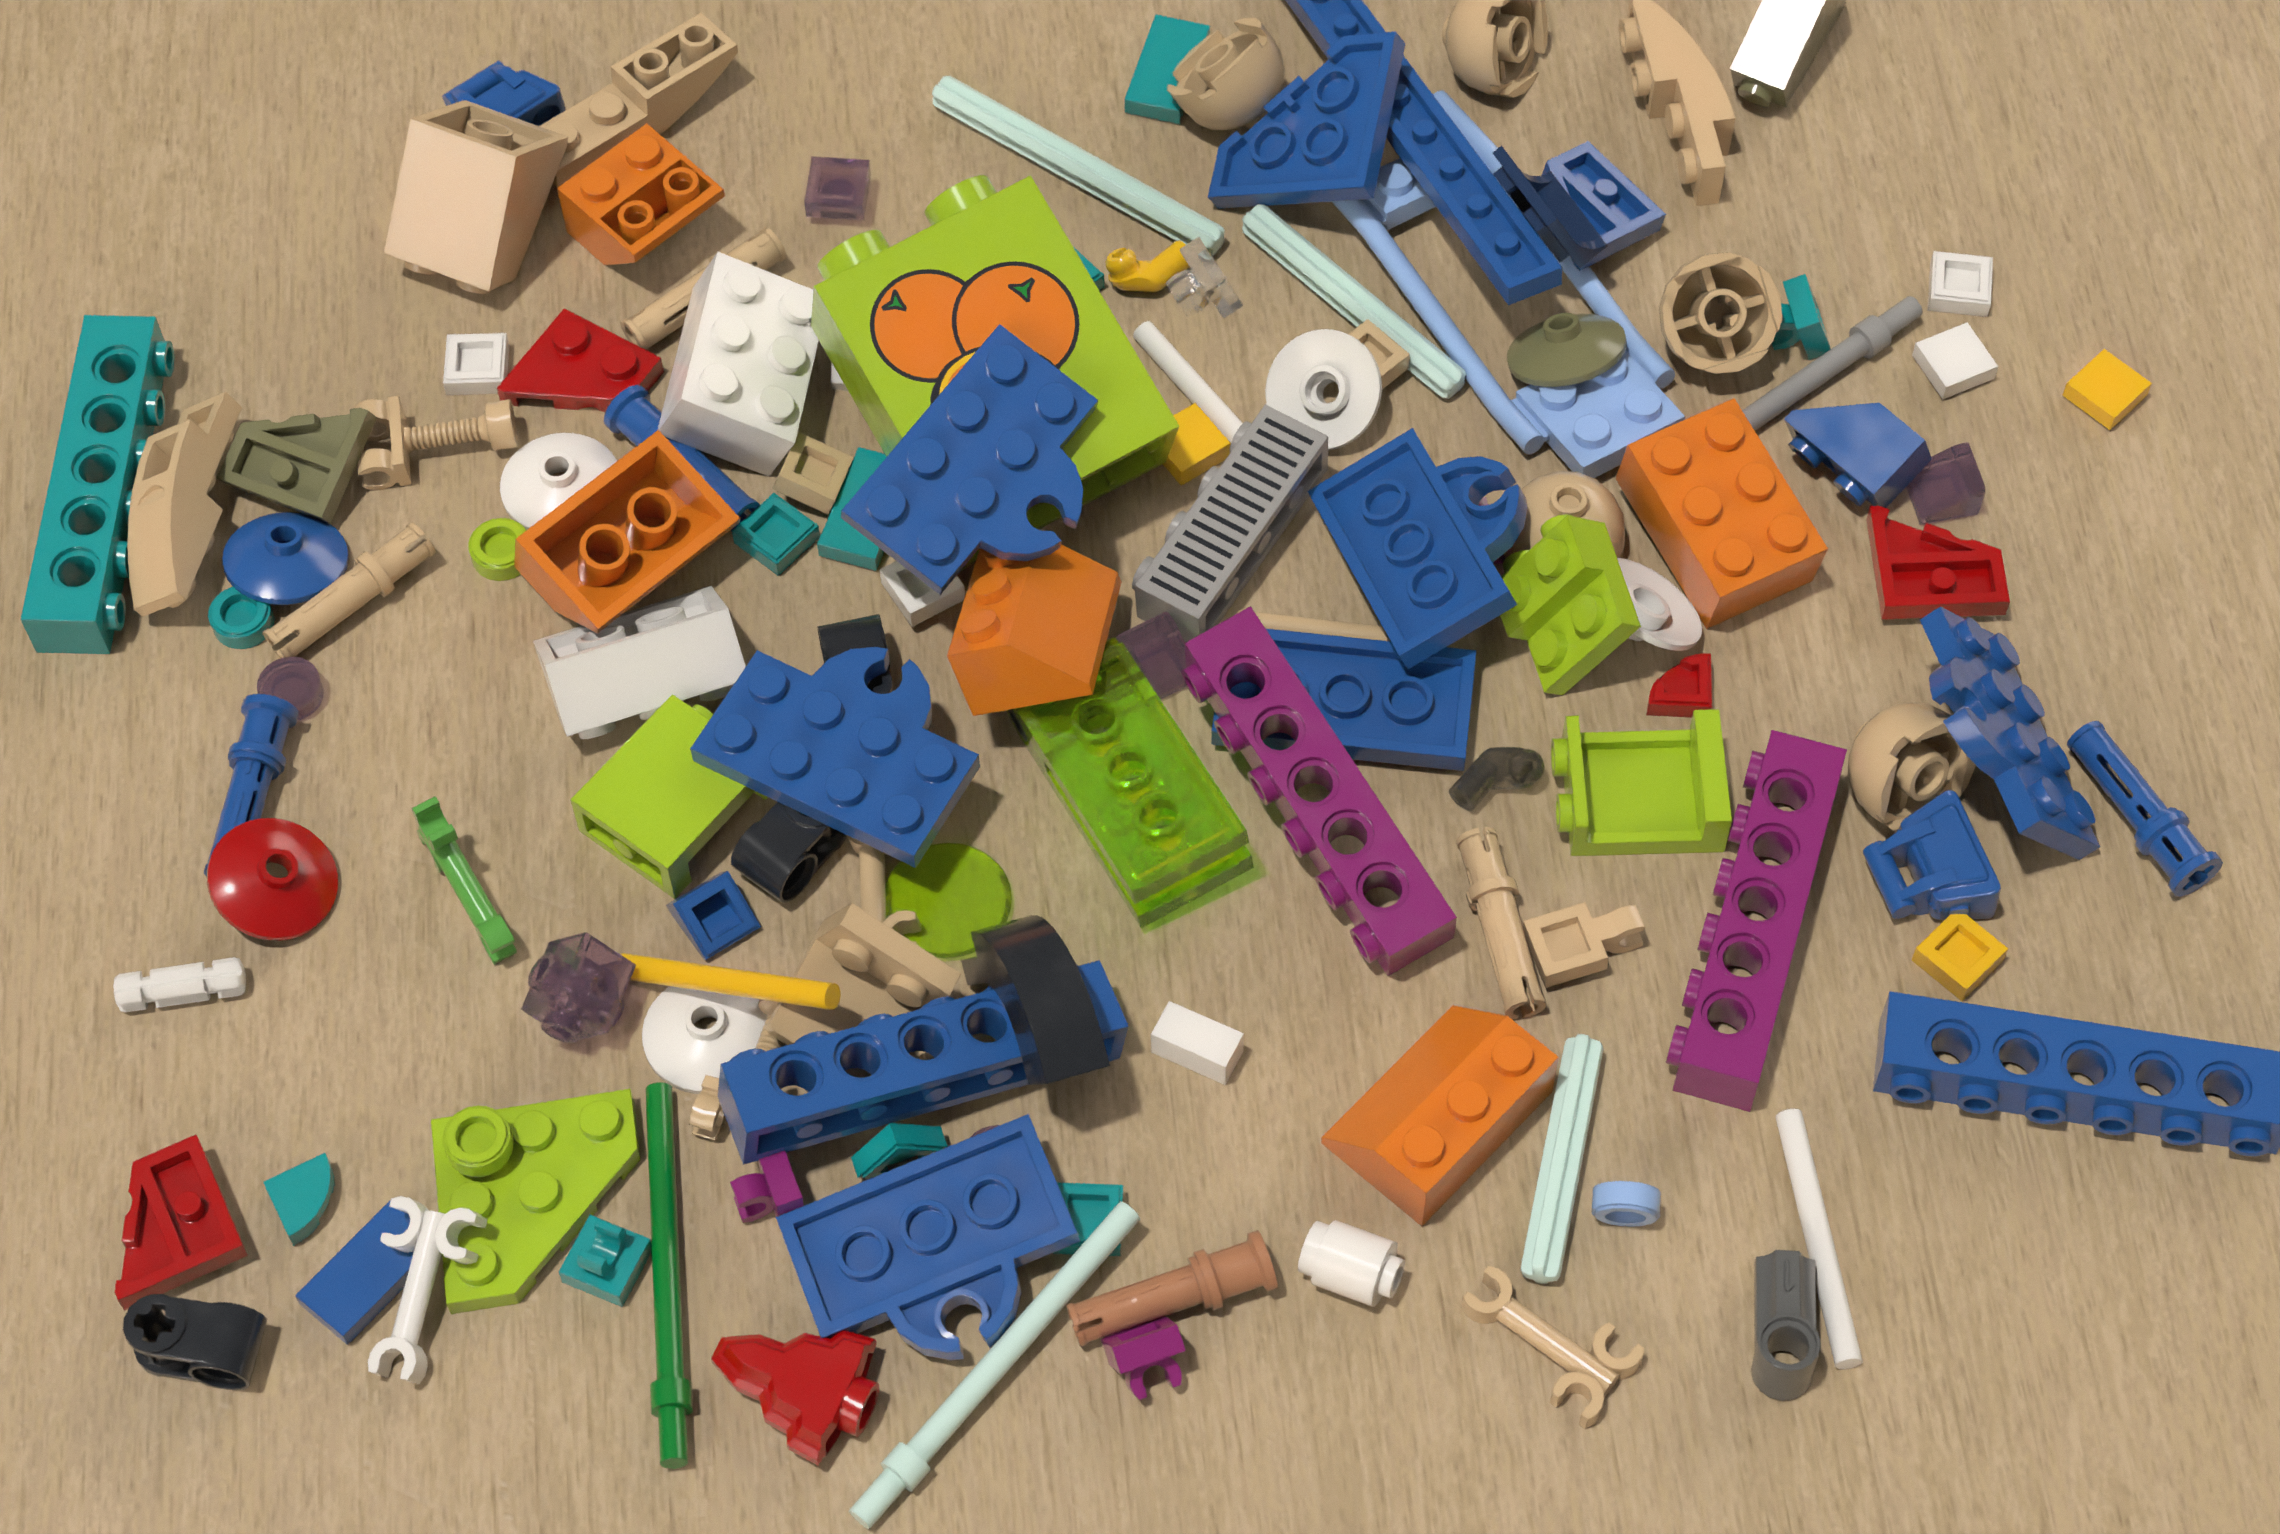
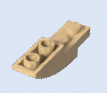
[1619,0,1736,206]
[539,13,738,187]
[127,392,242,617]

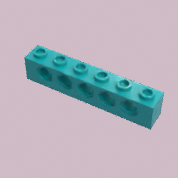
[20,315,175,654]

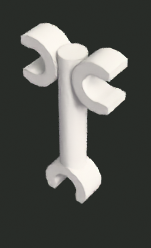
[368,1196,488,1384]

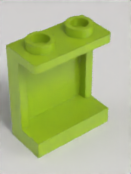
[570,694,768,899]
[1551,709,1732,856]

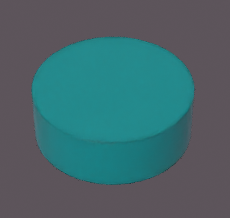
[208,587,275,649]

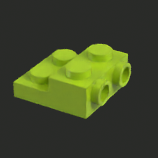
[1501,514,1641,696]

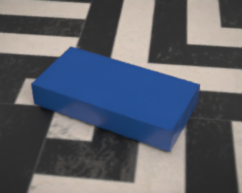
[295,1200,414,1345]

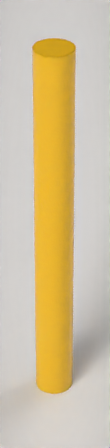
[614,953,841,1010]

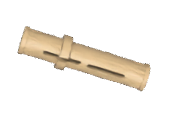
[620,227,787,350]
[263,522,436,664]
[1456,827,1546,1019]

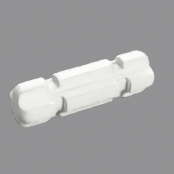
[113,957,246,1012]

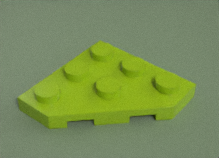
[431,1089,640,1314]

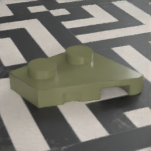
[217,408,377,524]

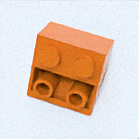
[557,123,725,265]

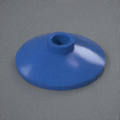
[222,512,348,605]

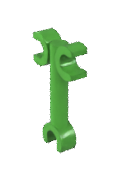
[411,796,517,965]

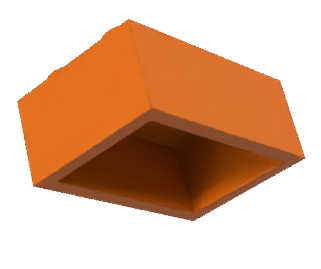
[1615,398,1828,629]

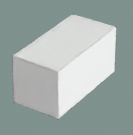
[1151,1001,1244,1085]

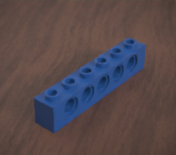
[717,960,1129,1165]
[1873,991,2280,1156]

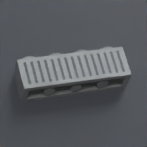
[1132,404,1328,643]

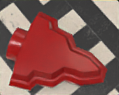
[711,1331,880,1465]

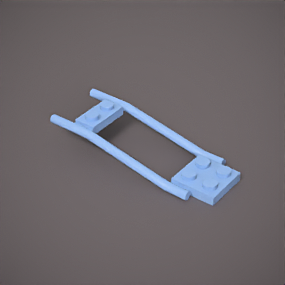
[1331,91,1685,478]

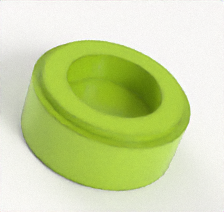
[468,518,526,581]
[442,1106,514,1177]

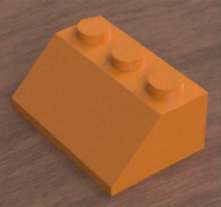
[514,430,740,634]
[947,544,1122,716]
[1321,1005,1559,1226]

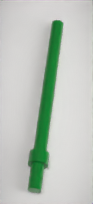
[645,1082,693,1469]

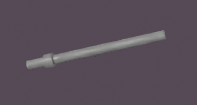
[1742,296,1923,430]

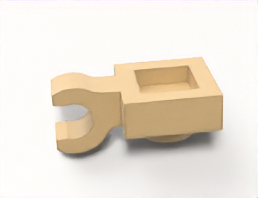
[1523,902,1645,988]

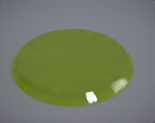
[886,843,1012,958]

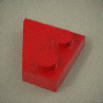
[497,308,664,412]
[1866,506,2010,620]
[114,1134,248,1311]

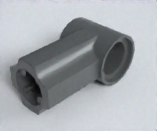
[1751,1250,1821,1401]

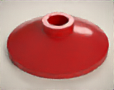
[207,818,338,941]

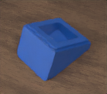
[666,871,761,960]

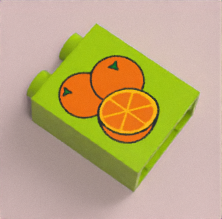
[811,175,1179,571]

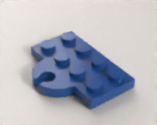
[841,324,1098,595]
[1307,428,1528,669]
[1920,606,2100,860]
[690,647,980,868]
[776,1114,1080,1360]

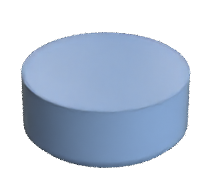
[1591,1181,1661,1227]

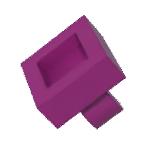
[730,1150,804,1223]
[1101,1316,1186,1400]

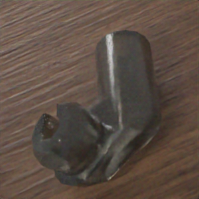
[1449,747,1545,811]

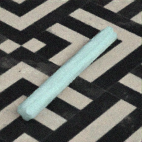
[1242,204,1466,399]

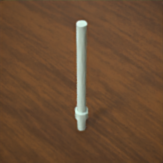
[849,1201,1140,1529]

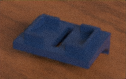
[1492,146,1608,269]

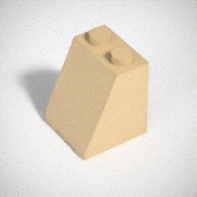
[384,100,569,294]

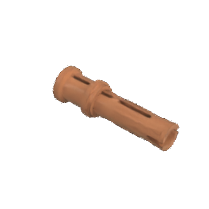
[1066,1230,1278,1347]

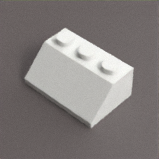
[533,586,746,739]

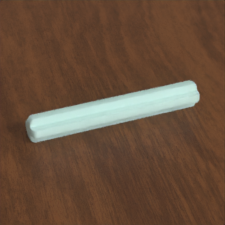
[1520,1034,1604,1284]

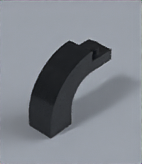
[961,915,1110,1085]

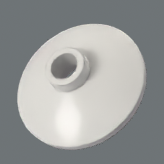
[1265,329,1382,450]
[500,433,617,530]
[1617,558,1702,651]
[642,986,767,1094]

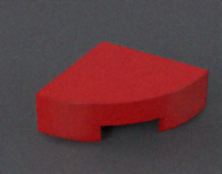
[1646,653,1712,718]

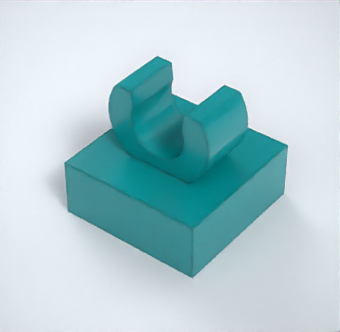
[1772,274,1831,360]
[558,1214,652,1308]

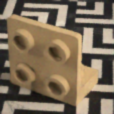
[766,903,961,1078]

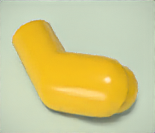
[1105,240,1195,292]

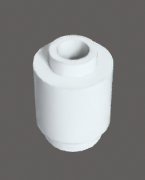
[1298,1220,1405,1307]

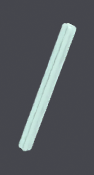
[932,76,1225,258]

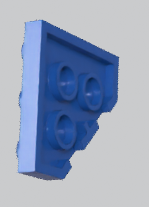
[1208,31,1406,209]

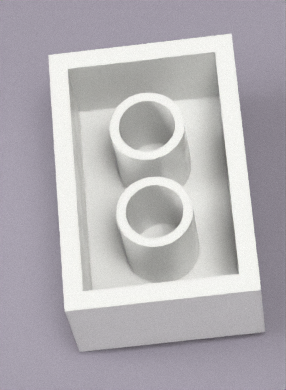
[658,252,819,476]

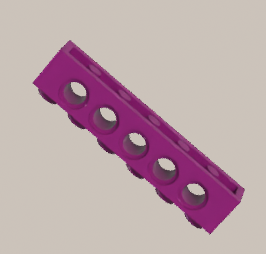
[1181,606,1457,976]
[1666,730,1847,1112]

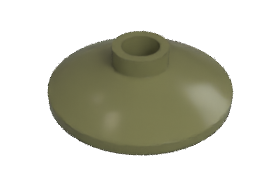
[1507,313,1627,387]

